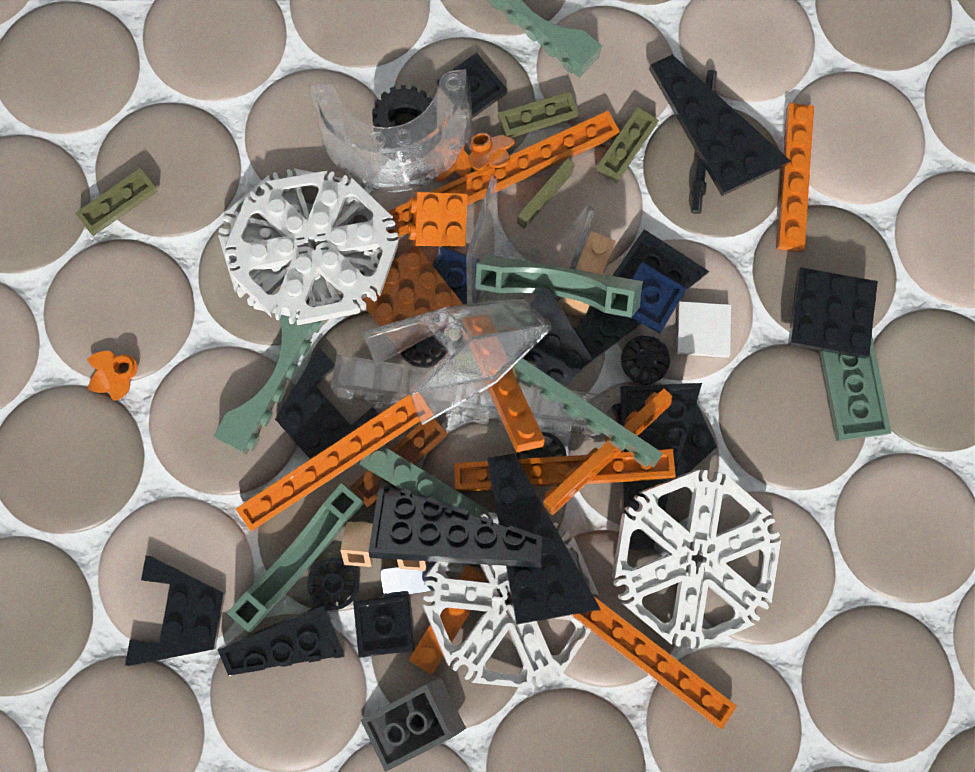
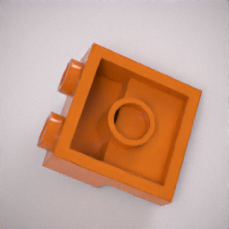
[408,191,468,247]

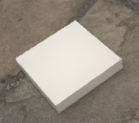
[676,301,731,358]

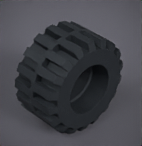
[372,85,437,158]

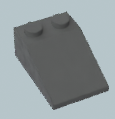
[361,677,466,772]

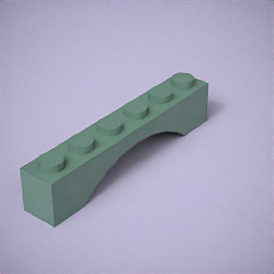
[488,0,602,78]
[475,255,643,317]
[213,302,324,455]
[227,483,364,632]

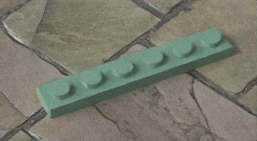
[515,358,663,468]
[359,446,492,519]

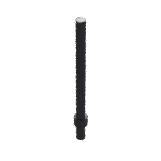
[690,70,717,214]

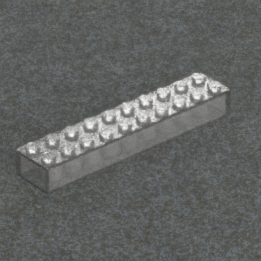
[331,355,610,440]

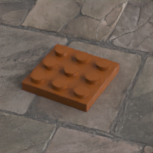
[362,246,463,353]

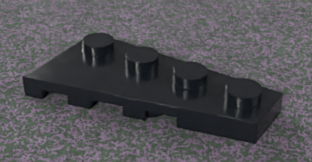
[218,604,345,676]

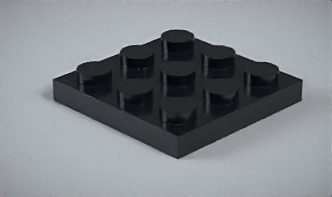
[788,267,878,359]

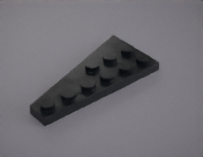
[649,54,791,196]
[576,229,710,368]
[620,383,702,549]
[487,453,601,625]
[368,480,543,568]

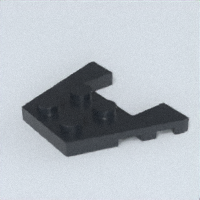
[503,285,592,390]
[275,348,379,459]
[611,403,717,477]
[125,555,226,666]

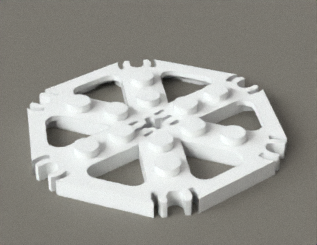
[218,168,383,318]
[225,171,399,325]
[612,469,781,649]
[422,512,599,689]

